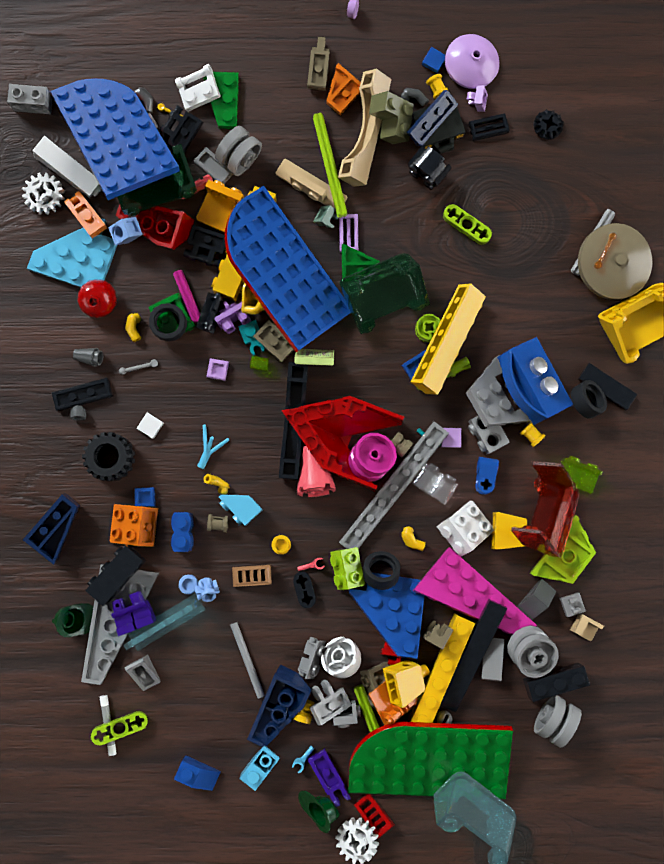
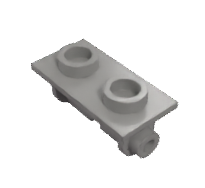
[298,637,326,679]

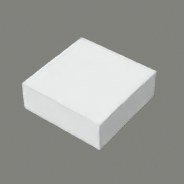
[137,413,164,439]

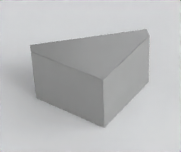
[125,655,161,691]

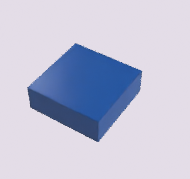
[422,47,445,74]
[134,487,155,507]

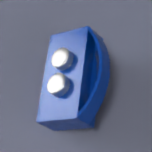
[497,337,573,425]

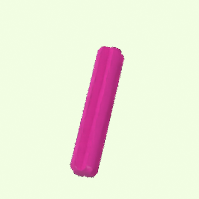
[173,270,200,324]

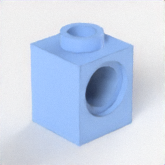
[108,217,143,245]

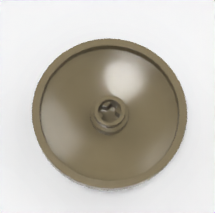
[578,223,652,300]

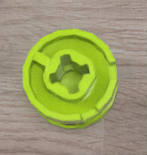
[415,314,441,343]

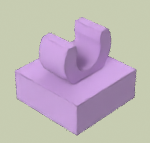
[467,86,488,112]

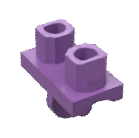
[214,301,251,334]

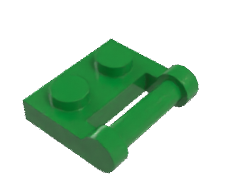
[148,293,196,342]

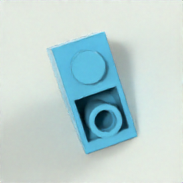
[219,495,263,526]
[239,745,280,791]

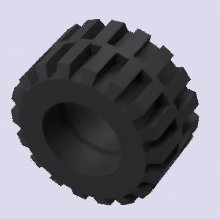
[82,432,135,481]

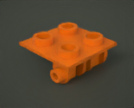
[368,681,418,725]

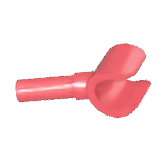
[297,558,325,571]

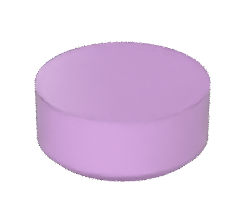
[347,0,359,19]

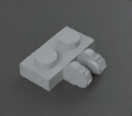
[309,680,352,725]

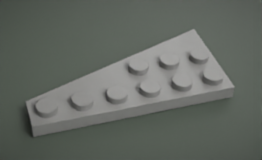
[81,564,159,685]

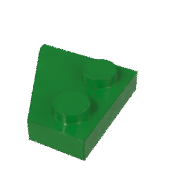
[342,244,380,281]

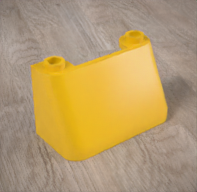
[598,283,664,364]

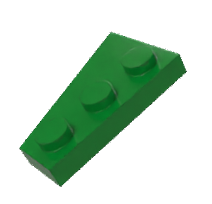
[203,72,239,129]

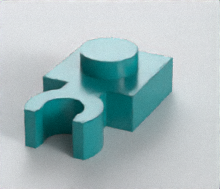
[238,320,265,356]

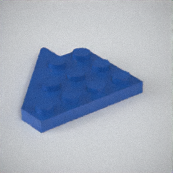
[349,573,424,660]

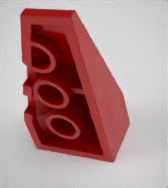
[116,198,195,250]

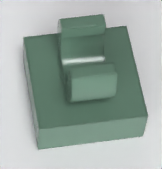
[313,205,338,228]

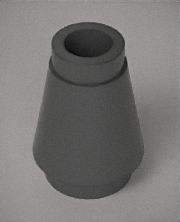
[73,348,103,367]

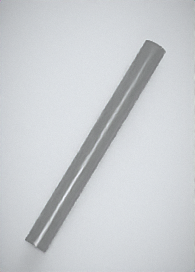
[230,622,265,698]

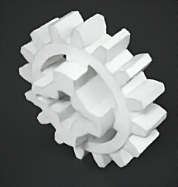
[22,173,65,215]
[335,817,379,864]

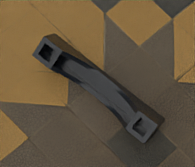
[279,362,308,480]

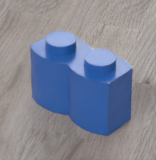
[171,512,194,552]

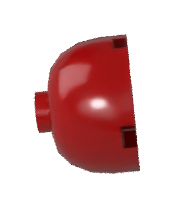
[77,280,117,318]

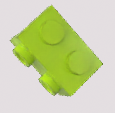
[330,547,365,590]

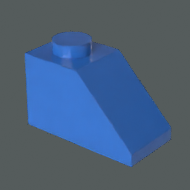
[174,755,221,791]

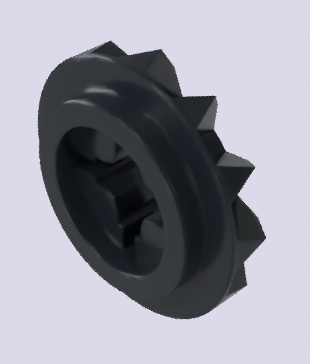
[533,109,564,140]

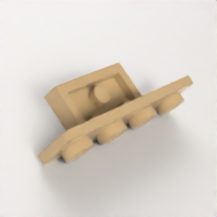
[276,159,347,211]

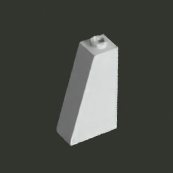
[32,136,101,198]

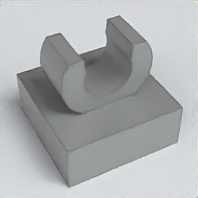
[560,592,586,617]

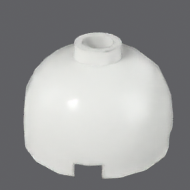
[321,637,361,678]

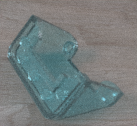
[433,772,517,864]

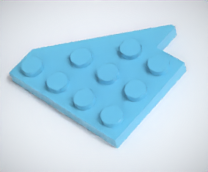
[27,218,118,288]

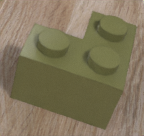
[369,91,414,144]

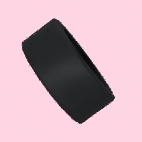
[149,303,187,342]
[571,380,607,419]
[363,551,401,590]

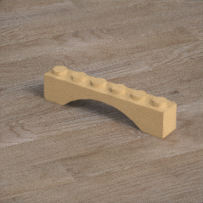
[338,69,392,187]

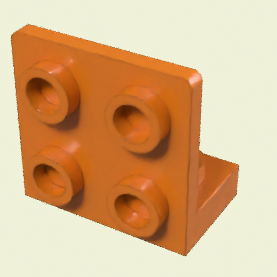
[110,504,158,547]

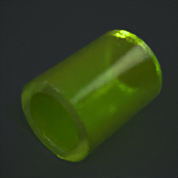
[250,355,269,371]

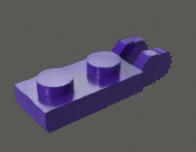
[308,748,351,807]

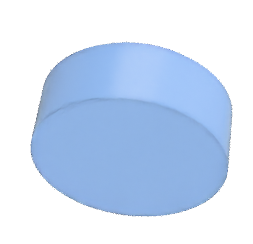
[179,574,198,594]

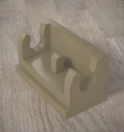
[422,620,453,649]

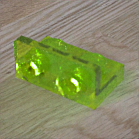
[555,456,603,494]

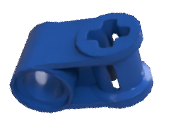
[475,457,499,495]

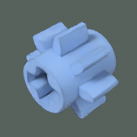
[194,578,220,602]

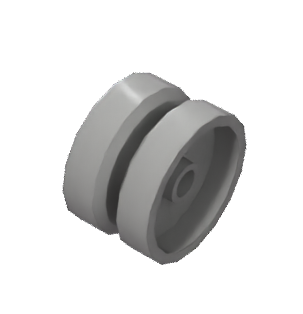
[215,126,262,176]
[507,626,559,678]
[534,695,582,748]

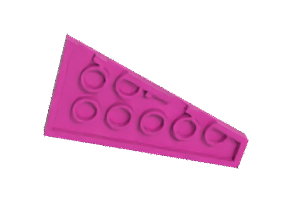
[413,547,537,635]

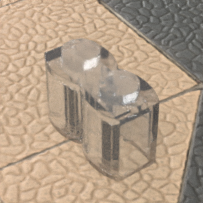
[412,463,458,505]

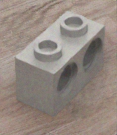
[7,84,53,114]
[468,416,510,455]

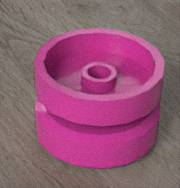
[348,433,397,482]

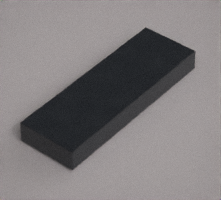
[578,363,637,411]
[51,378,113,411]

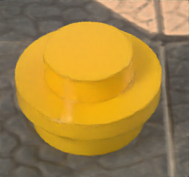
[272,535,291,554]

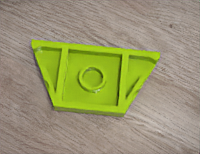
[530,515,596,584]

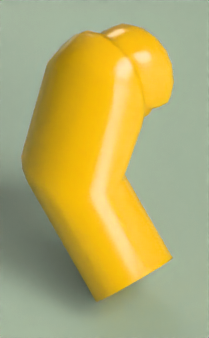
[125,313,141,342]
[204,474,230,495]
[401,526,426,551]

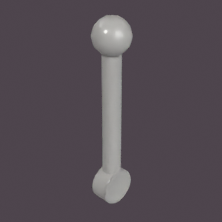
[119,359,158,375]

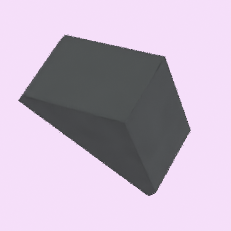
[517,578,556,620]

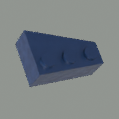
[23,493,80,565]

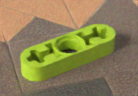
[443,204,492,245]
[91,711,148,745]

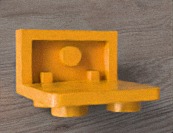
[196,179,244,233]

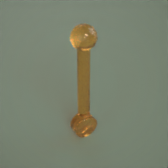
[594,233,617,269]

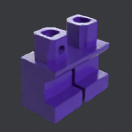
[111,591,157,637]

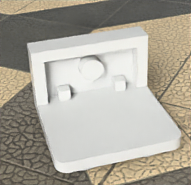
[437,501,494,557]

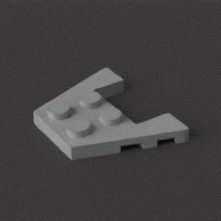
[466,355,531,427]

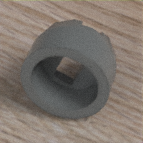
[70,405,86,420]

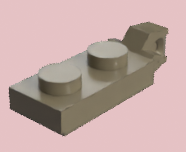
[307,37,330,91]

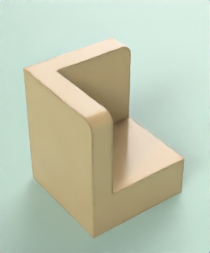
[570,613,604,641]

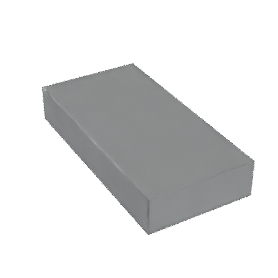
[194,147,233,184]

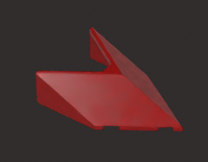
[281,396,404,492]

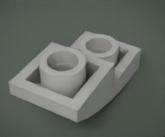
[482,638,504,682]

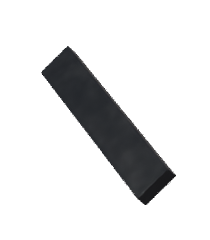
[440,599,507,712]

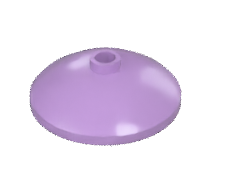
[445,34,499,89]

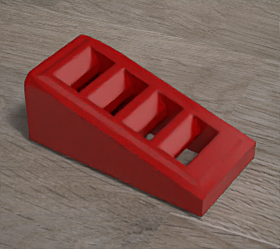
[354,794,395,839]

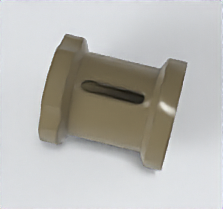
[207,514,229,533]

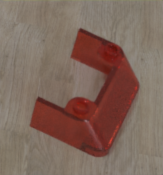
[511,461,579,557]

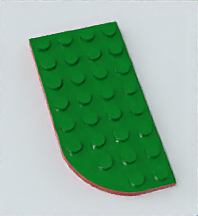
[348,722,513,799]

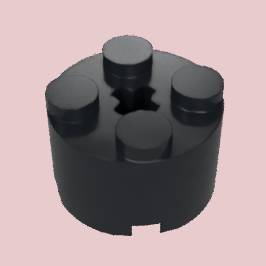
[408,145,452,190]

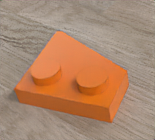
[326,63,361,116]

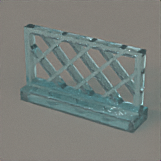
[124,593,206,651]

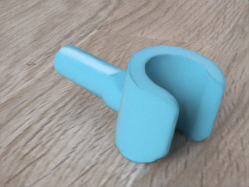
[292,746,314,773]

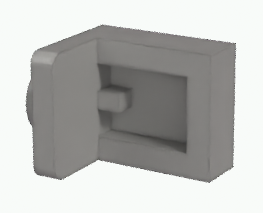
[333,700,361,728]

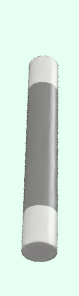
[99,695,117,756]

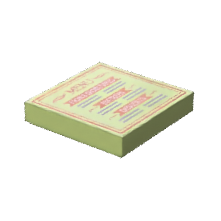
[295,349,334,366]

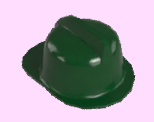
[52,603,94,637]
[298,791,340,833]

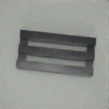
[468,113,510,141]

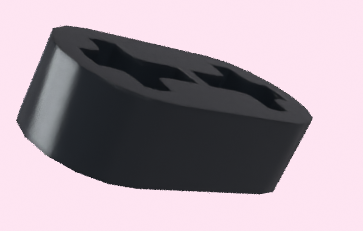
[293,571,316,608]

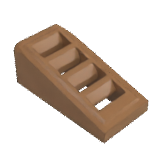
[232,564,272,587]

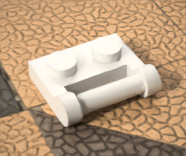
[175,64,221,112]

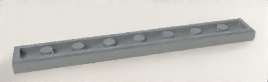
[339,422,449,549]

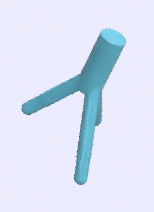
[197,424,229,469]

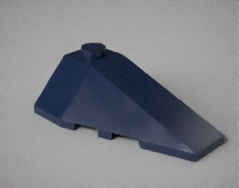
[247,665,311,747]

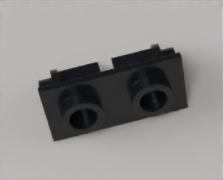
[196,292,226,334]

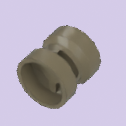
[391,431,413,458]

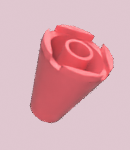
[297,446,336,497]

